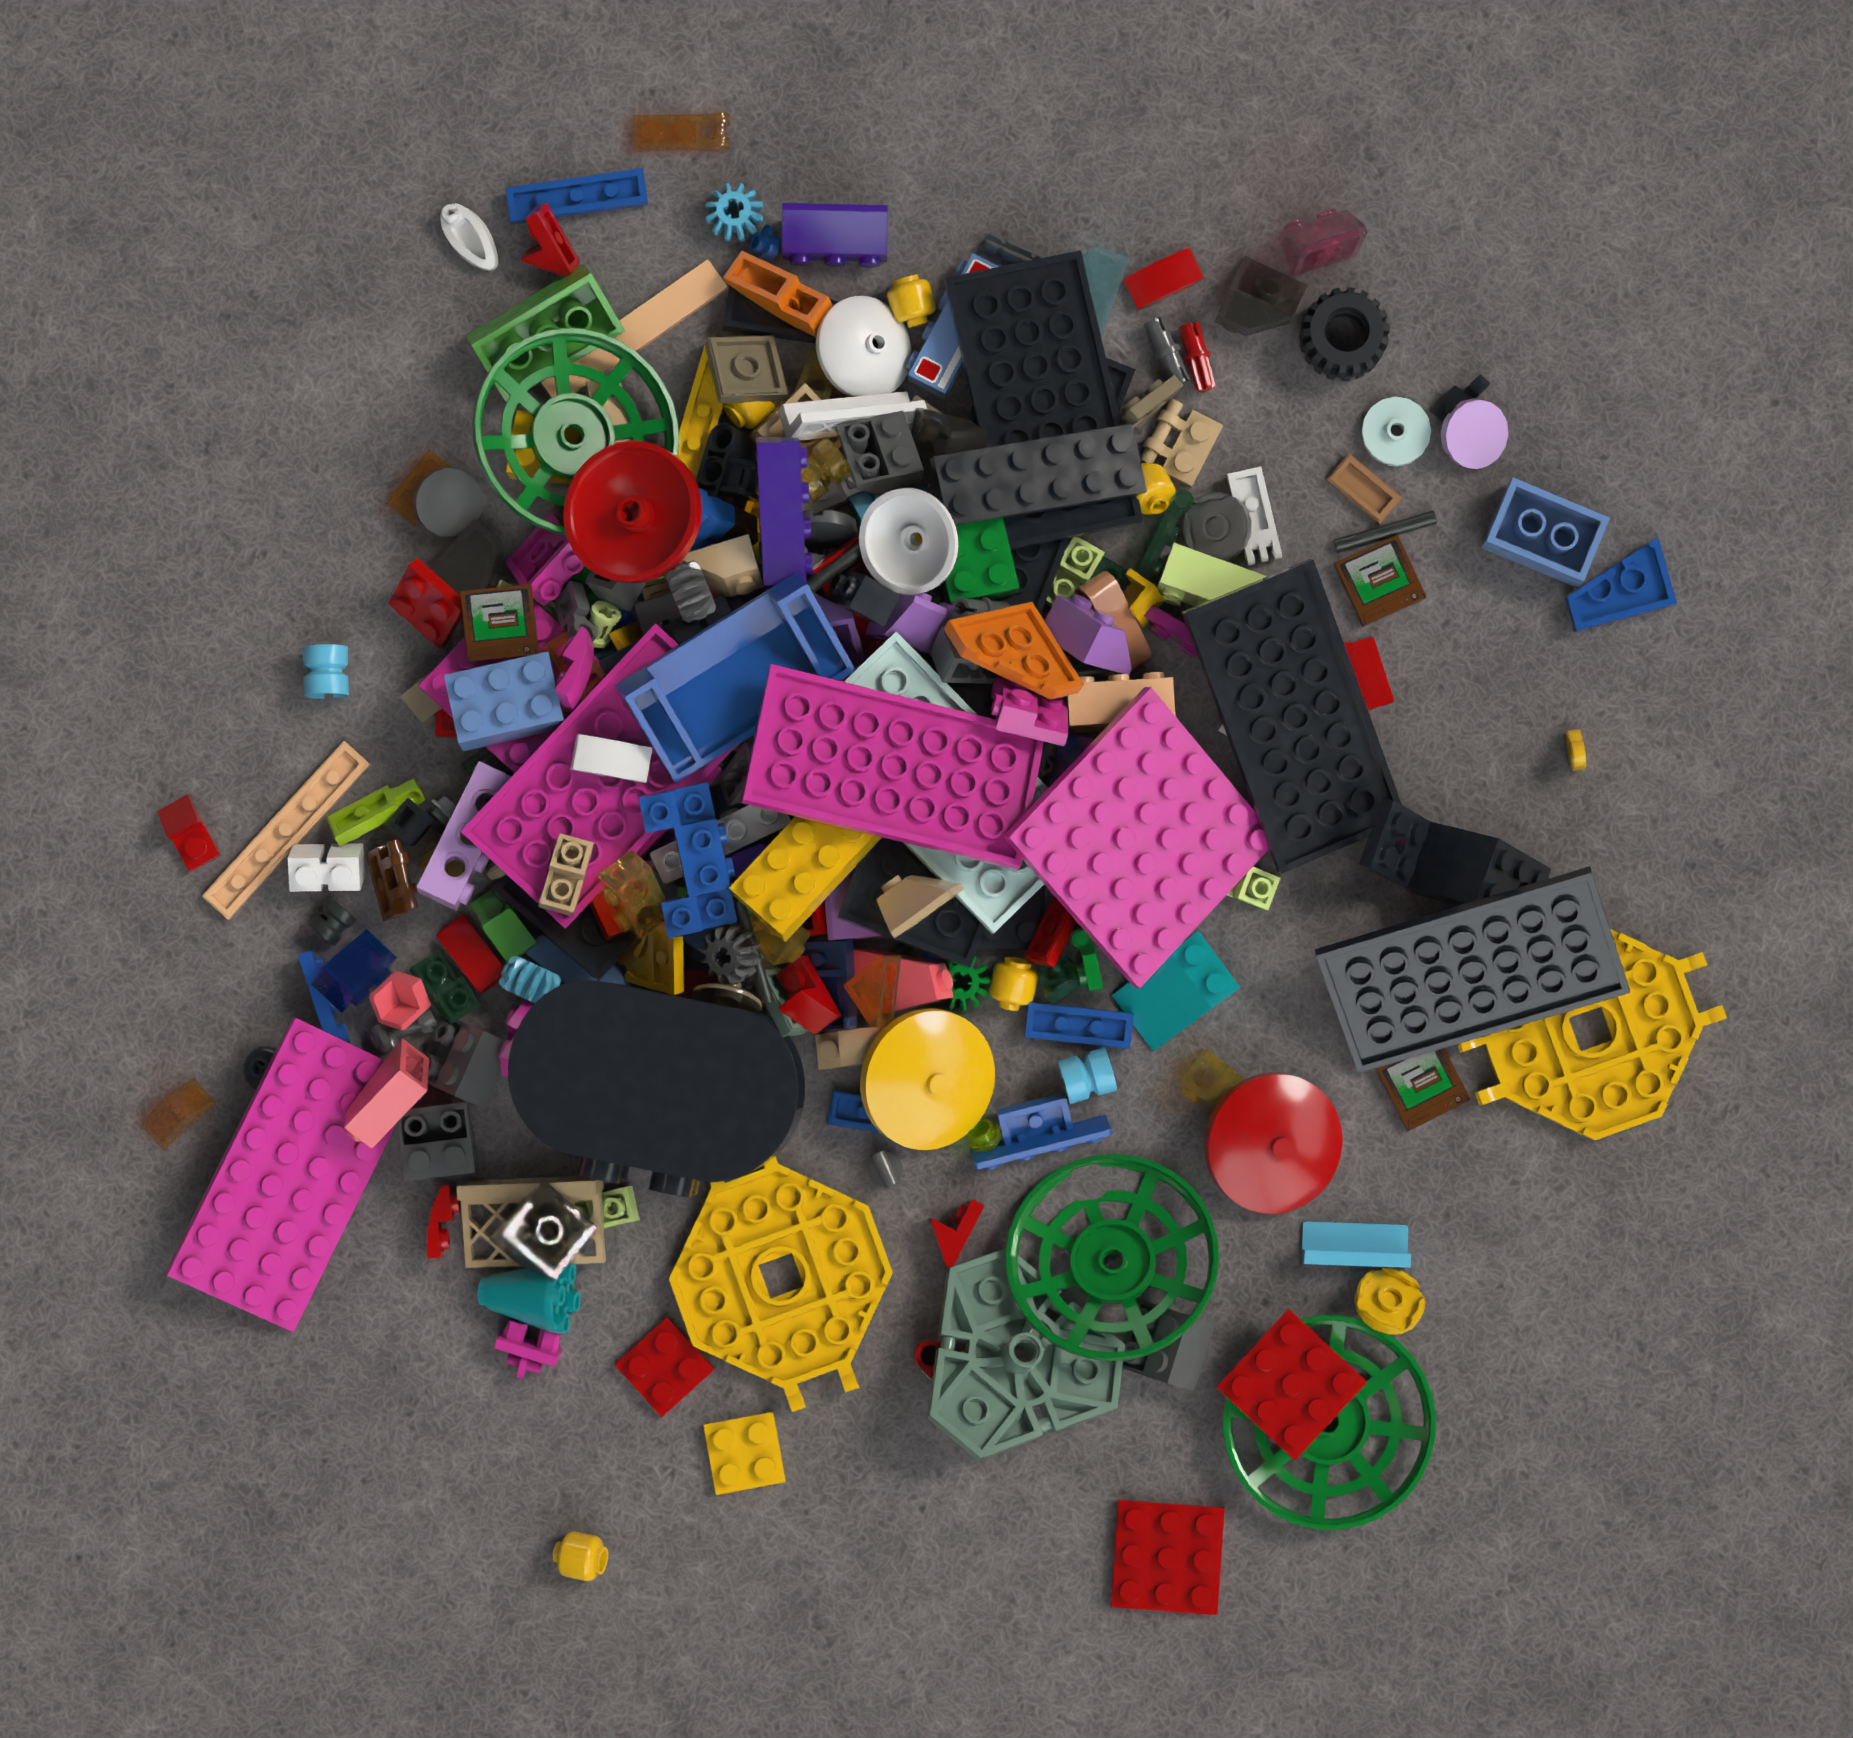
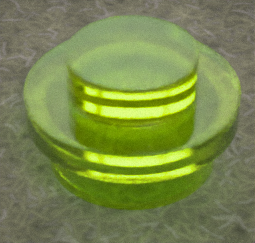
[967,1119,1002,1152]

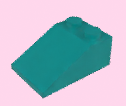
[1112,931,1241,1052]

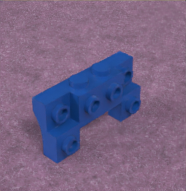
[638,781,737,938]

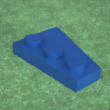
[1565,537,1677,632]

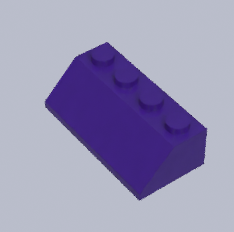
[756,437,813,585]

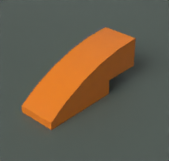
[723,251,833,337]

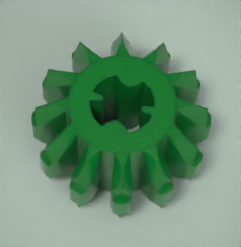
[943,956,992,1013]

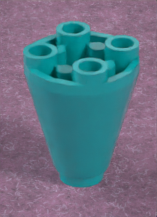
[477,1262,581,1334]

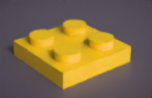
[703,1412,786,1495]

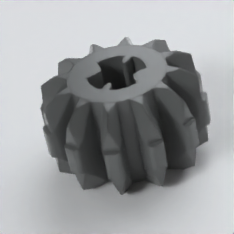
[666,560,716,623]
[699,924,762,984]

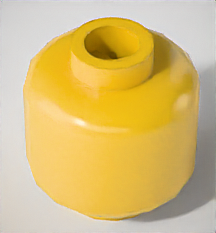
[887,274,936,328]
[724,401,776,429]
[1136,463,1176,515]
[989,957,1038,1011]
[553,1531,608,1582]

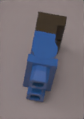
[689,488,758,552]

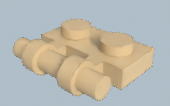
[1140,399,1224,488]

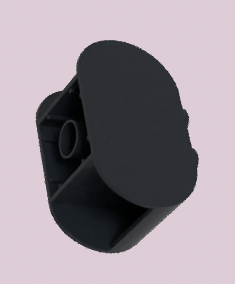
[508,980,806,1198]

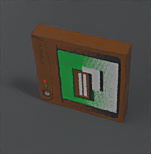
[1333,534,1427,627]
[460,584,539,662]
[1375,1048,1471,1132]

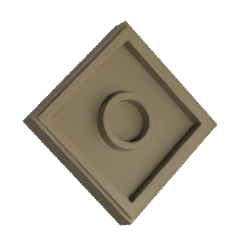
[705,335,788,403]

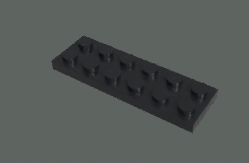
[930,424,1147,526]

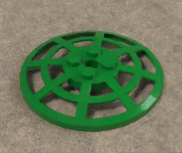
[472,328,679,535]
[1006,1154,1219,1361]
[1222,1315,1436,1530]

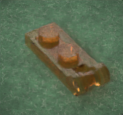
[633,112,730,151]

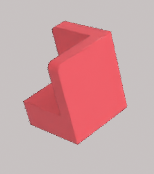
[369,971,431,1030]

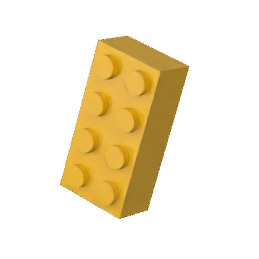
[729,816,881,942]

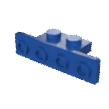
[970,1092,1112,1170]

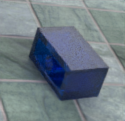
[311,929,397,1013]

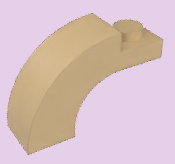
[815,1026,886,1070]

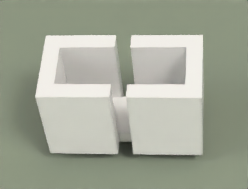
[287,843,365,892]

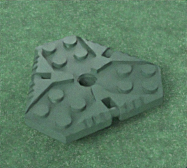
[927,1248,1125,1461]

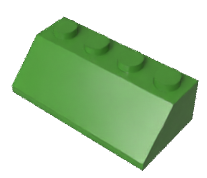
[465,264,625,402]

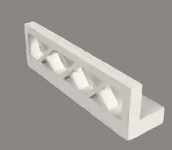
[778,391,928,440]

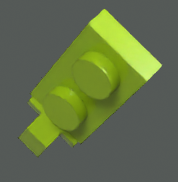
[327,778,425,847]

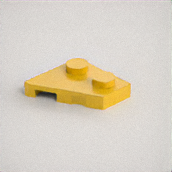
[625,918,684,995]

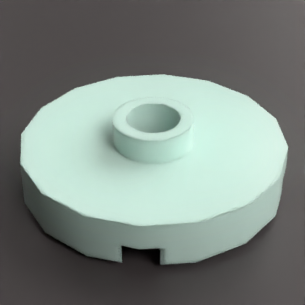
[1361,396,1431,467]

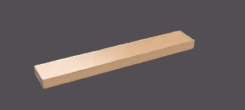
[541,259,728,398]
[202,741,371,920]

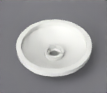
[816,296,912,397]
[859,488,958,595]

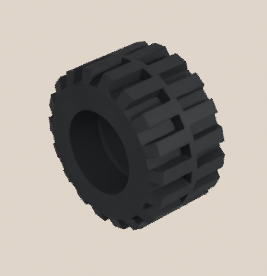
[1299,287,1390,381]

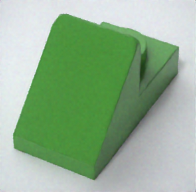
[471,890,538,962]

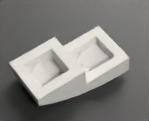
[570,734,653,783]

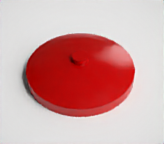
[564,441,702,584]
[1204,1072,1343,1214]

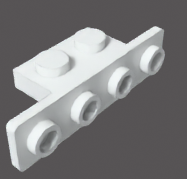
[650,805,791,885]

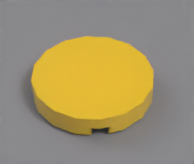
[1354,1267,1426,1335]

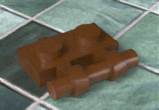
[365,840,418,922]

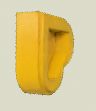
[1566,729,1586,771]

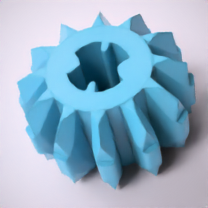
[705,183,763,242]
[499,956,561,1003]

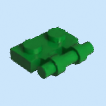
[1071,928,1103,994]

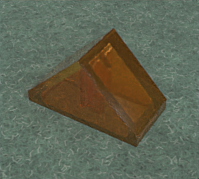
[843,954,901,1028]
[141,1078,217,1151]

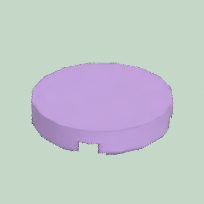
[1441,398,1508,469]

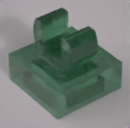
[1036,955,1081,1005]

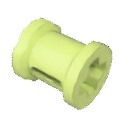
[589,601,621,648]

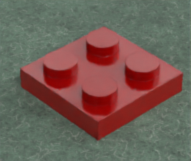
[388,558,463,649]
[615,1317,715,1417]

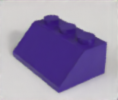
[782,203,888,267]

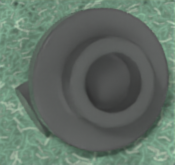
[868,1150,903,1188]

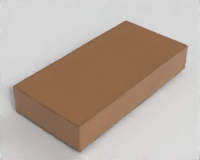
[1326,453,1402,525]

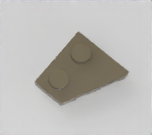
[1120,375,1183,429]

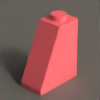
[853,948,954,1020]
[344,1038,429,1148]

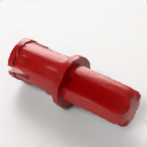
[1178,322,1215,392]

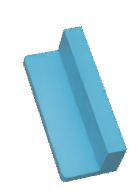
[1301,1222,1411,1268]

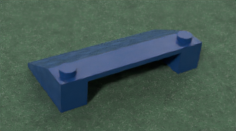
[614,573,856,783]

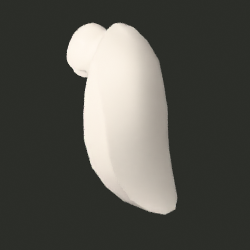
[440,203,499,271]

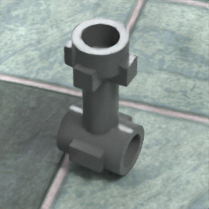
[370,1007,438,1055]

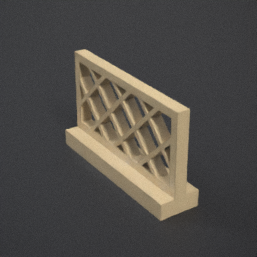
[456,1176,606,1268]

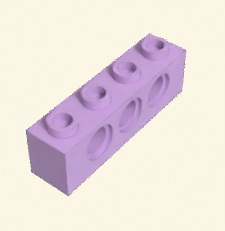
[417,761,512,911]

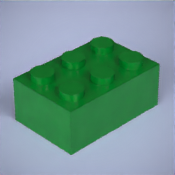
[937,498,1019,605]

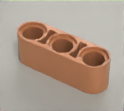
[1074,571,1151,675]

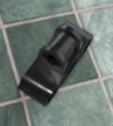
[696,423,759,507]

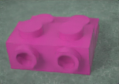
[505,511,584,606]
[990,677,1068,746]

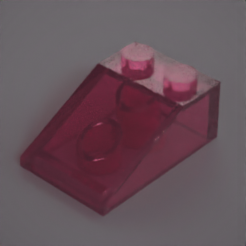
[1278,209,1368,277]

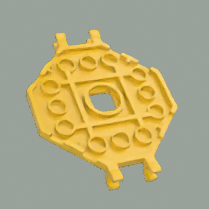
[1457,929,1727,1141]
[669,1156,893,1412]

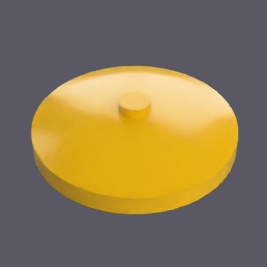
[860,1008,995,1150]

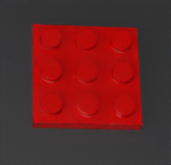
[1216,1308,1367,1461]
[1111,1499,1225,1615]

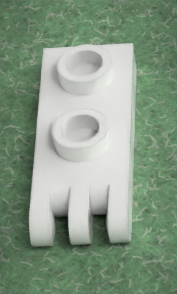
[1226,466,1282,566]

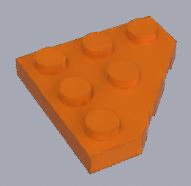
[944,602,1084,700]

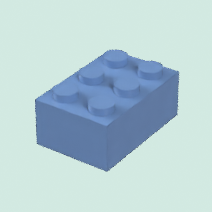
[1481,477,1610,588]
[444,652,565,751]

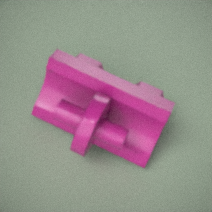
[494,1318,563,1379]

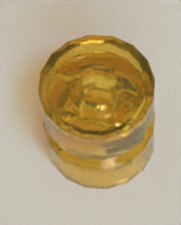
[801,437,851,503]

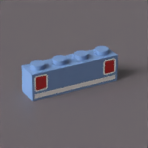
[905,253,999,400]

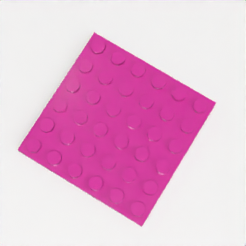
[1003,687,1269,988]

